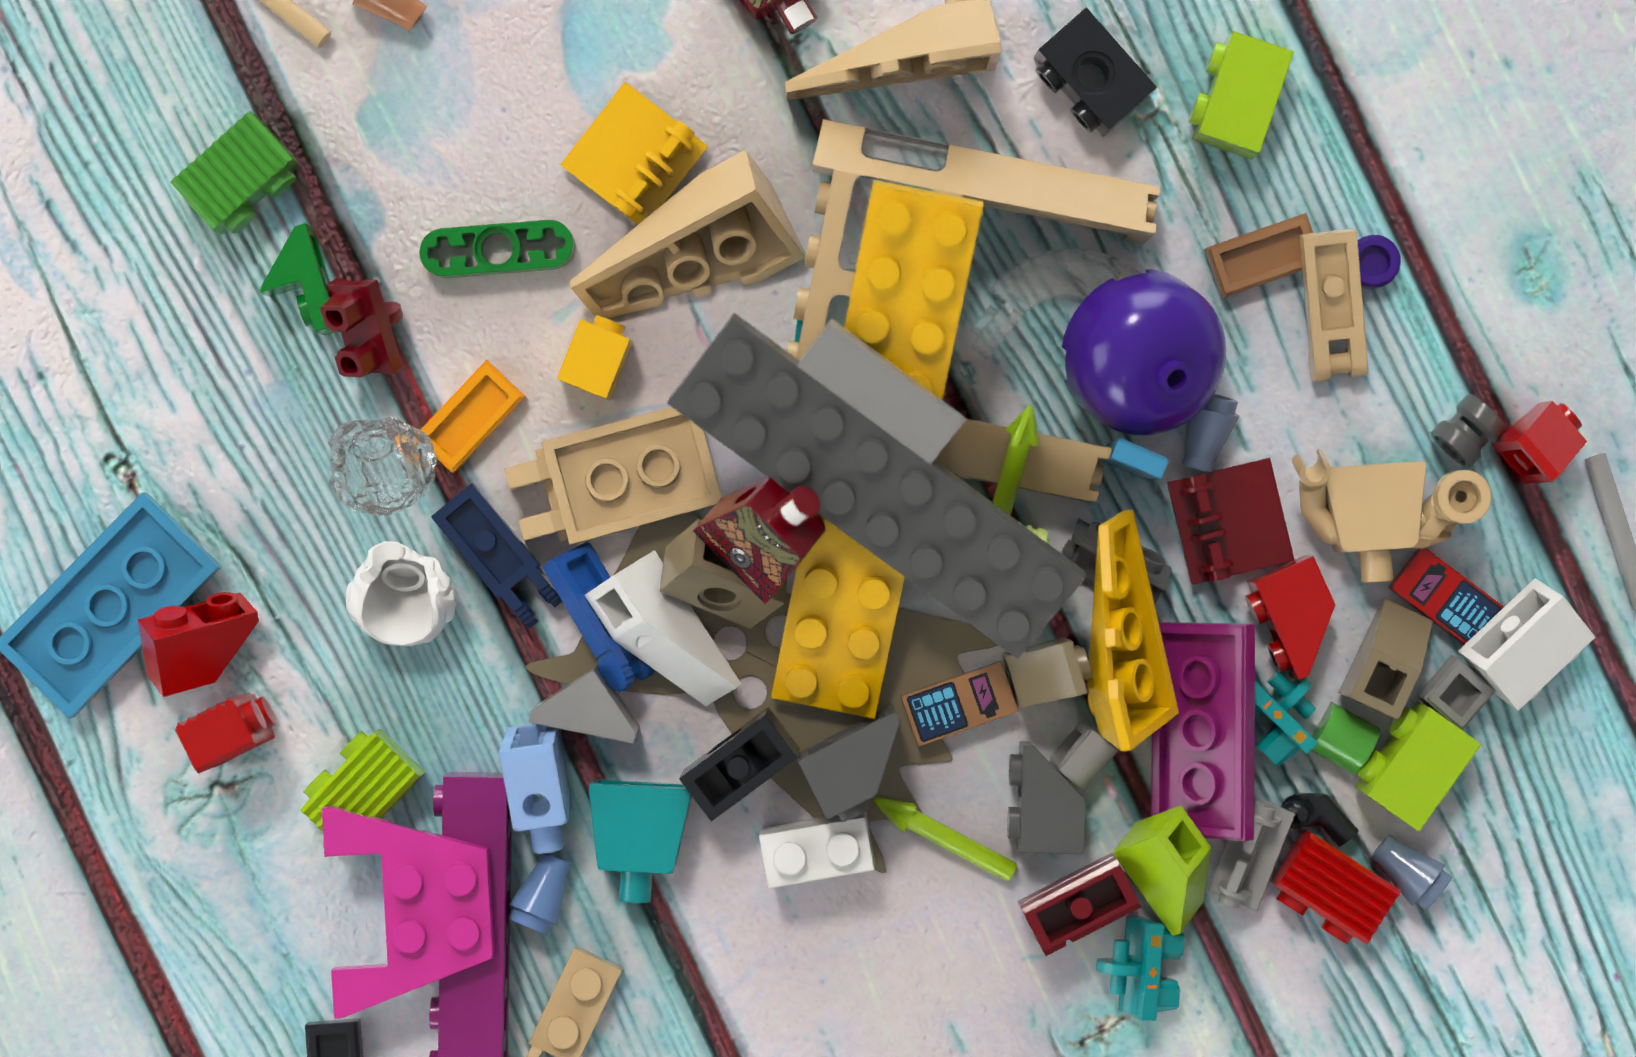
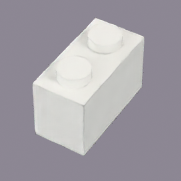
[1458,578,1596,711]
[759,812,875,889]

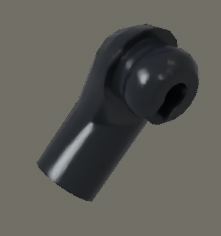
[1281,793,1359,847]

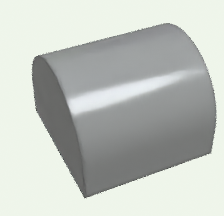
[1417,655,1495,731]
[1049,722,1118,791]

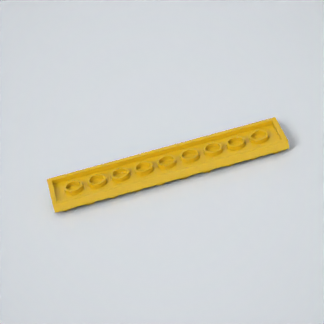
[771,180,983,719]

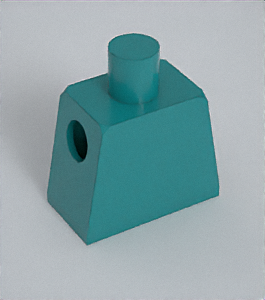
[589,779,692,903]

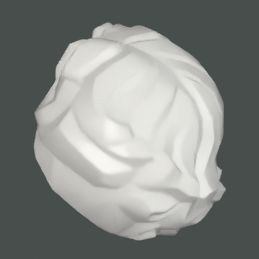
[346,542,457,647]

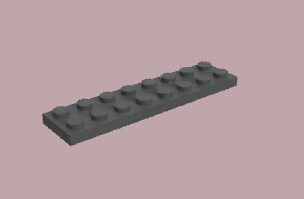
[667,313,1086,659]

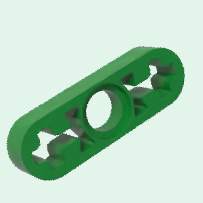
[419,220,575,278]

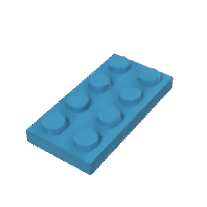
[0,492,223,719]

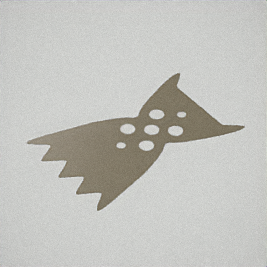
[525,511,999,873]

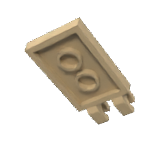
[504,407,722,545]

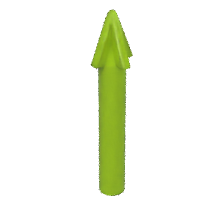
[992,405,1039,516]
[873,797,1017,882]

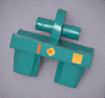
[1255,671,1318,767]
[1096,916,1185,1021]

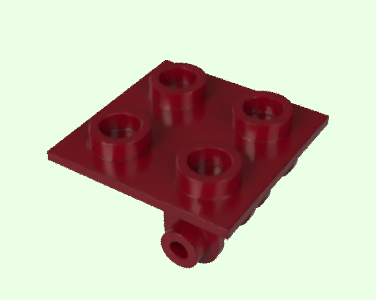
[1167,458,1295,585]

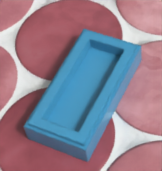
[1103,439,1169,481]

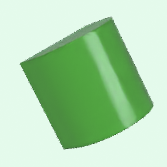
[1311,702,1381,775]

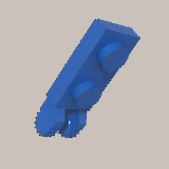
[541,542,656,693]

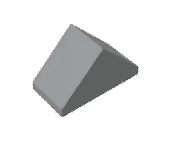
[528,665,639,744]

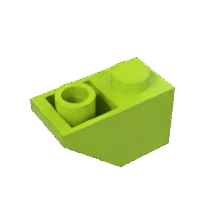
[1112,805,1211,936]

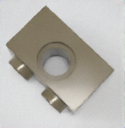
[659,519,787,629]

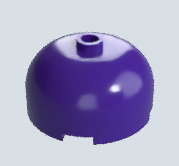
[1062,269,1226,436]

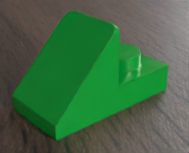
[259,223,335,336]

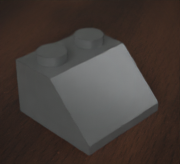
[798,705,900,822]

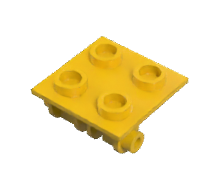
[560,81,709,225]

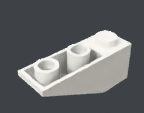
[584,550,742,706]

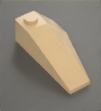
[785,0,1002,101]

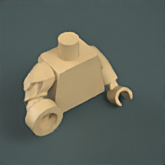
[1292,449,1492,583]

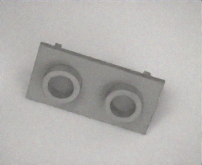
[1208,796,1296,911]

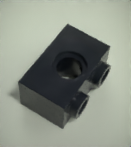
[1034,7,1157,137]
[679,707,800,822]

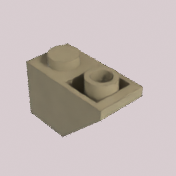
[1338,598,1433,720]
[1002,637,1093,708]

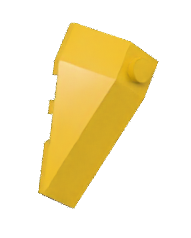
[1087,510,1179,751]

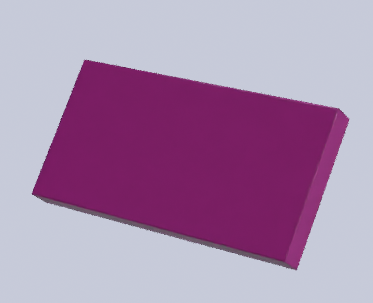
[1151,622,1255,841]

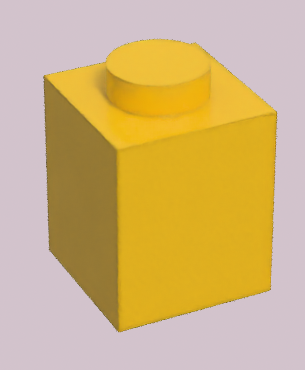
[556,315,633,401]

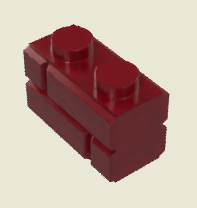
[1017,853,1141,956]

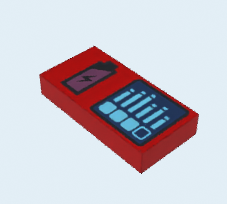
[1388,548,1504,645]

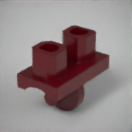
[320,278,403,377]

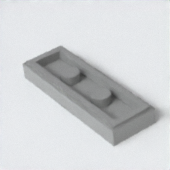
[797,318,965,465]

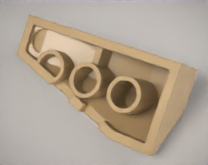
[569,149,806,319]

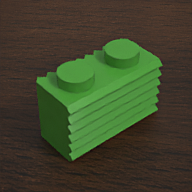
[170,111,301,235]

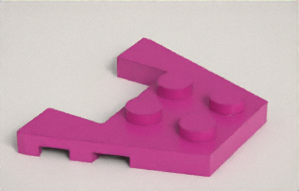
[322,806,495,1019]

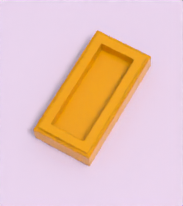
[414,360,527,473]

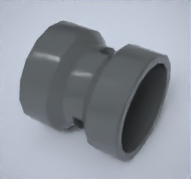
[1430,394,1507,469]

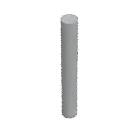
[1585,453,1636,610]

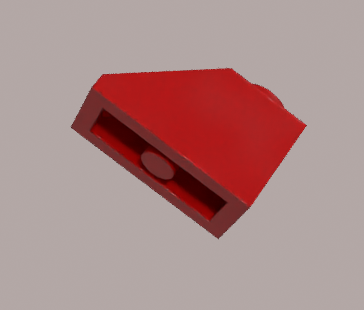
[1491,400,1587,484]

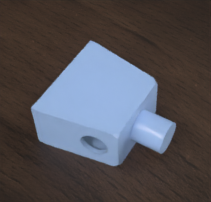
[499,724,571,854]

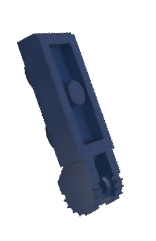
[431,483,562,629]

